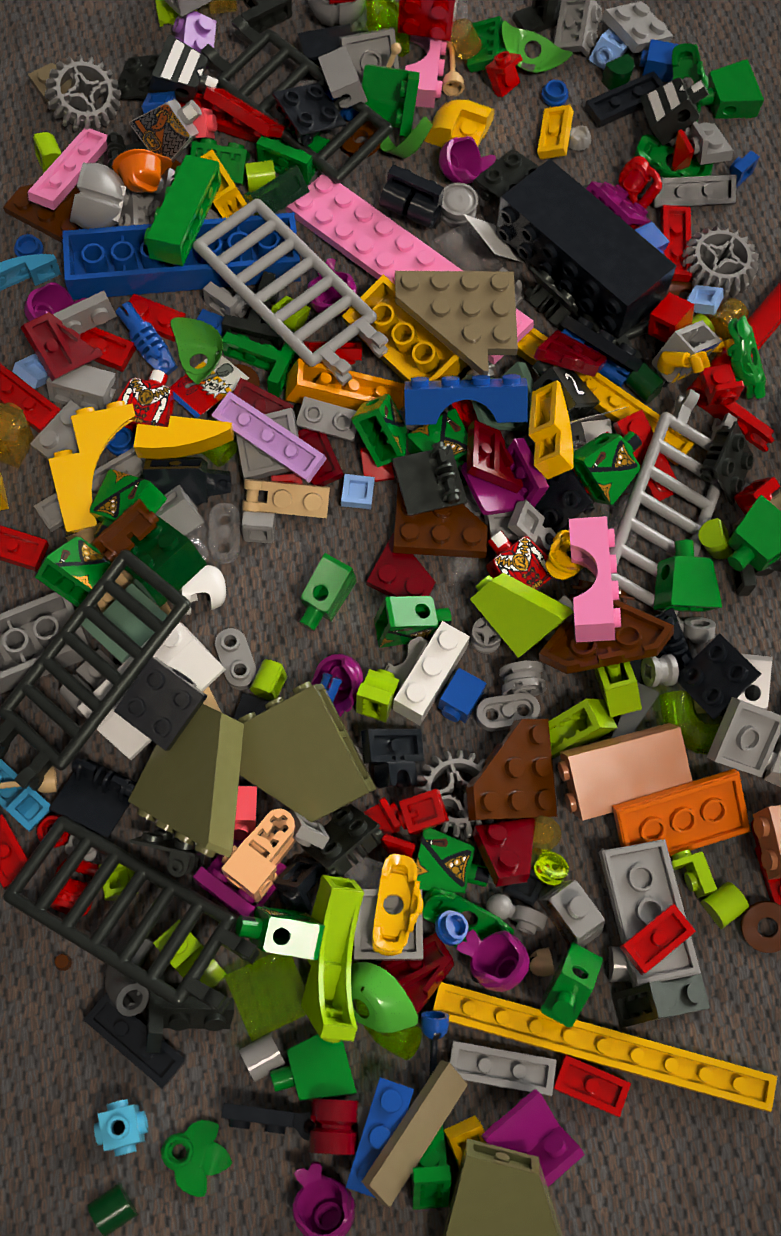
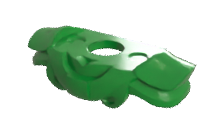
[672,43,709,122]
[635,134,713,178]
[728,315,766,399]
[422,888,515,947]

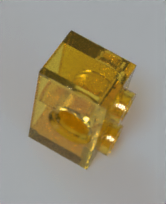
[0,403,35,469]

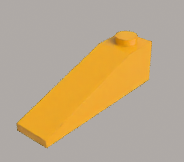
[285,358,405,412]

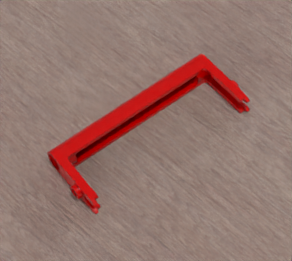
[686,281,781,452]

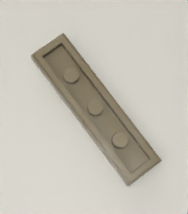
[362,1060,468,1207]

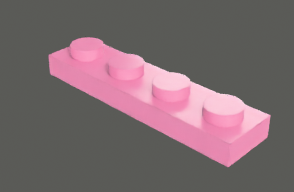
[28,128,108,210]

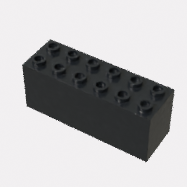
[496,159,677,339]

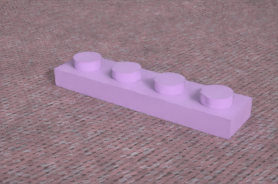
[211,391,327,483]

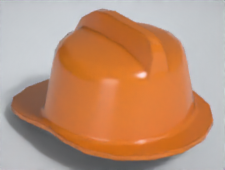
[112,149,173,193]

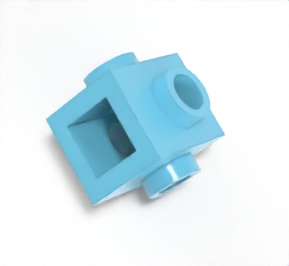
[94,1099,149,1157]

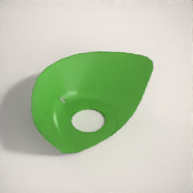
[502,20,573,72]
[380,116,433,159]
[170,317,223,385]
[351,962,418,1033]

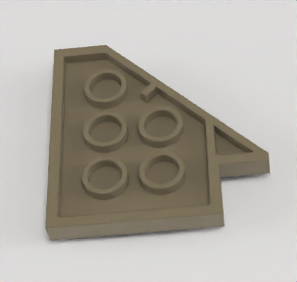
[395,271,518,375]

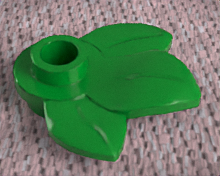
[161,1120,232,1197]

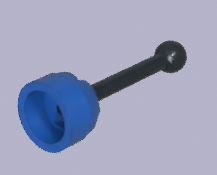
[421,1011,449,1078]

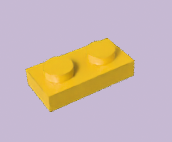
[537,104,573,159]

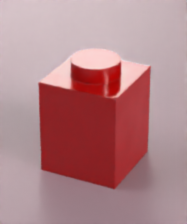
[648,292,695,343]

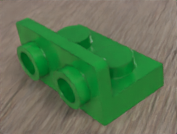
[467,16,507,73]
[190,138,251,186]

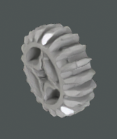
[45,55,121,132]
[682,225,759,300]
[413,750,494,839]

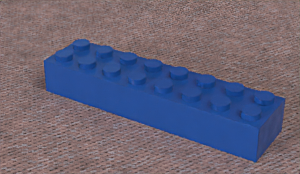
[62,212,301,300]

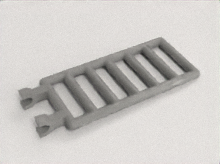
[193,199,388,386]
[609,389,737,615]

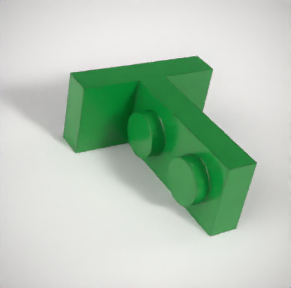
[222,331,299,397]
[408,1108,451,1210]

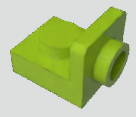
[671,849,717,899]

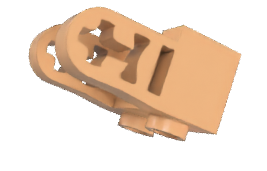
[221,809,295,904]

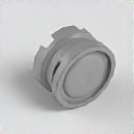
[441,183,478,228]
[499,661,547,696]

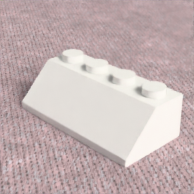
[77,622,226,760]

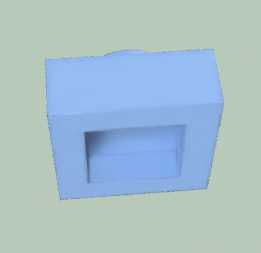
[687,285,723,315]
[12,354,49,389]
[341,474,375,510]

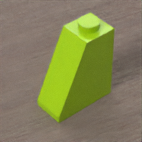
[470,573,574,658]

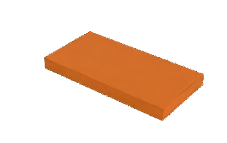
[612,768,751,857]

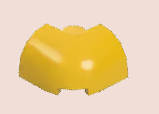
[424,99,494,147]

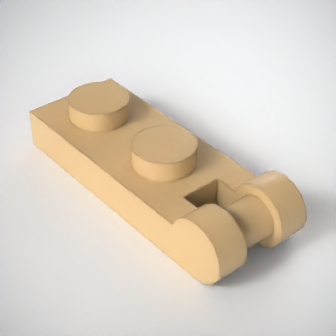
[242,479,330,518]

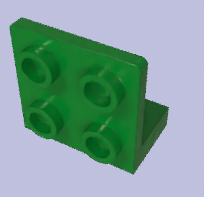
[362,64,420,137]
[256,127,330,185]

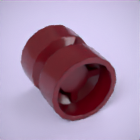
[308,1099,358,1155]

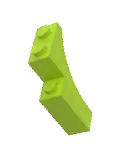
[301,875,364,1043]

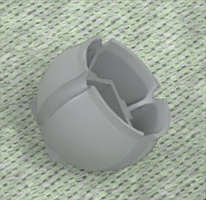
[308,0,367,27]
[70,162,127,229]

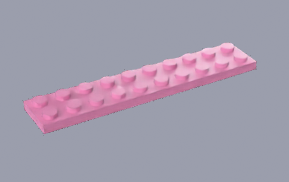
[285,173,534,365]

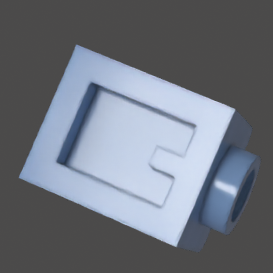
[589,28,628,70]

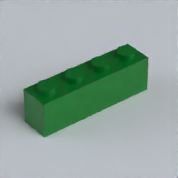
[144,154,221,266]

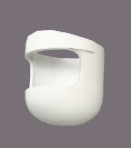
[179,565,226,615]

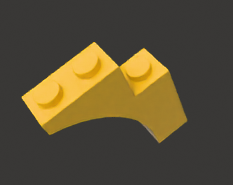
[48,401,135,535]

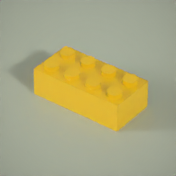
[342,274,468,382]

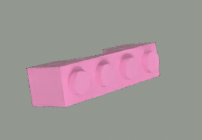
[405,35,447,108]
[569,516,621,642]

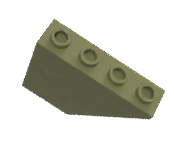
[237,681,377,823]
[128,704,244,858]
[442,1138,563,1236]

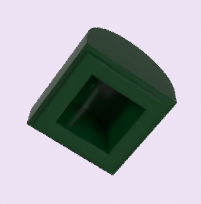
[602,54,634,90]
[625,363,664,404]
[87,1183,139,1236]

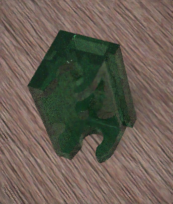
[243,165,310,215]

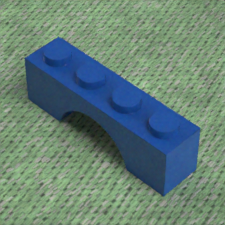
[404,374,528,425]

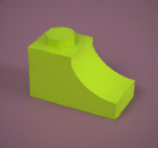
[356,669,400,723]
[549,698,618,758]
[153,919,228,988]

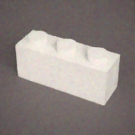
[393,621,470,726]

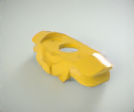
[545,529,584,580]
[372,854,423,956]

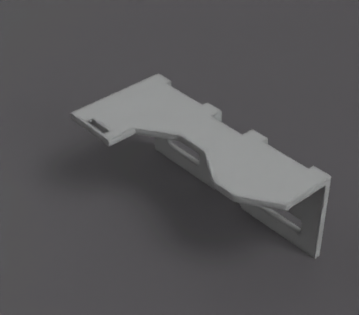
[385,636,429,689]

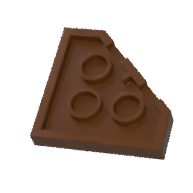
[3,184,83,243]
[393,482,488,559]
[539,600,674,674]
[466,719,557,821]

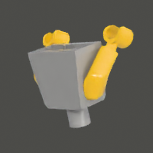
[652,320,734,387]

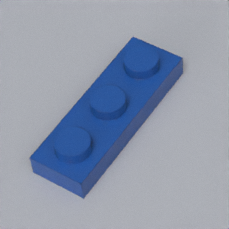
[345,1077,414,1198]

